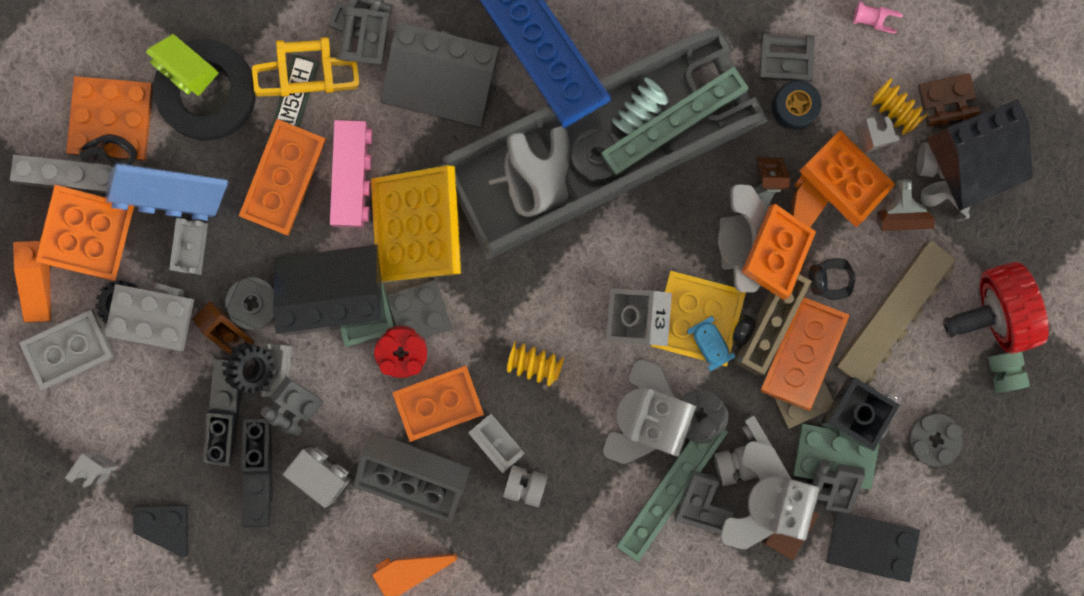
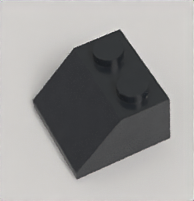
[821,377,900,451]

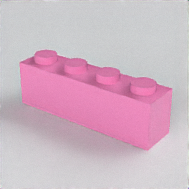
[330,120,373,228]

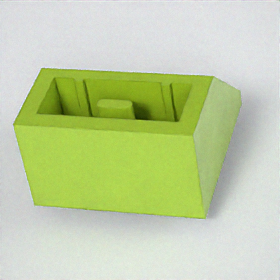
[146,34,219,97]

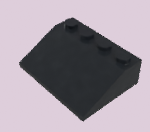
[926,99,1033,211]
[273,245,386,336]

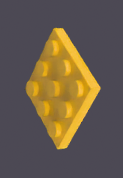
[650,271,746,367]

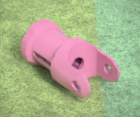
[852,1,903,33]

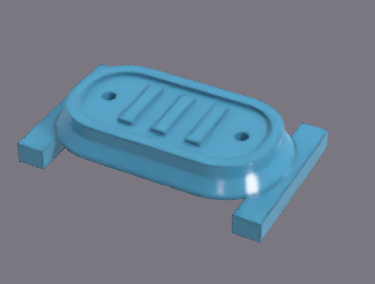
[687,316,735,371]

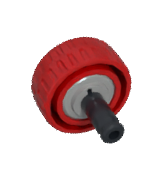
[943,262,1049,354]

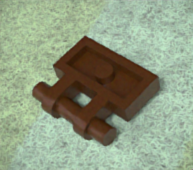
[918,73,980,127]

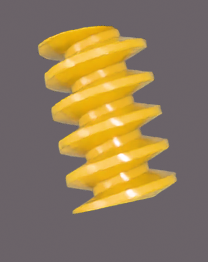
[871,78,928,135]
[507,340,565,387]

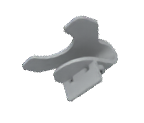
[489,127,572,217]
[718,185,768,292]
[603,360,696,464]
[721,441,820,549]

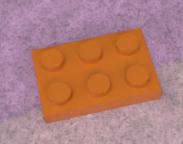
[742,204,816,300]
[392,366,484,442]

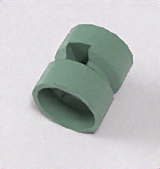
[987,352,1030,393]

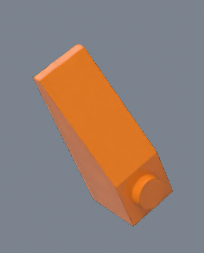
[790,174,829,227]
[13,241,51,322]
[372,553,458,596]

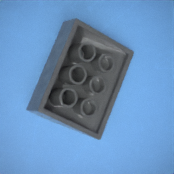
[381,22,500,128]

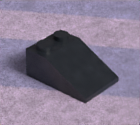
[826,511,920,583]

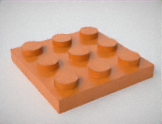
[66,76,153,161]
[800,130,896,227]
[35,185,134,281]

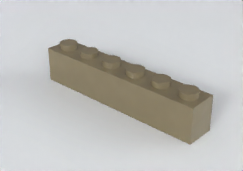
[833,240,956,385]

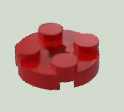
[374,326,427,378]

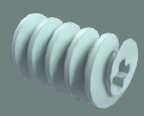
[612,78,669,134]

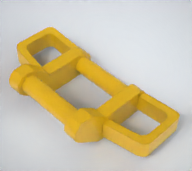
[252,37,359,97]

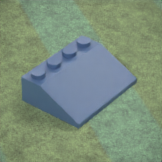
[105,164,228,221]

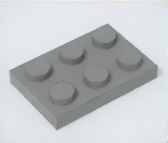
[105,284,194,351]
[19,310,115,390]

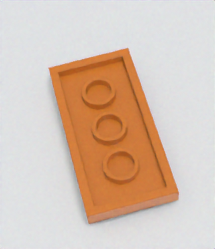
[239,119,327,236]
[761,297,850,412]

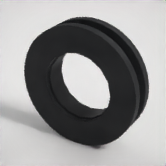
[153,39,256,141]

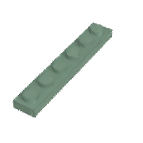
[601,67,749,177]
[616,417,728,562]

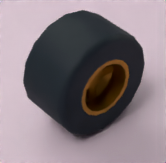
[772,80,822,130]

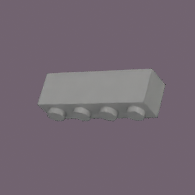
[10,155,113,194]

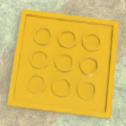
[371,165,461,282]

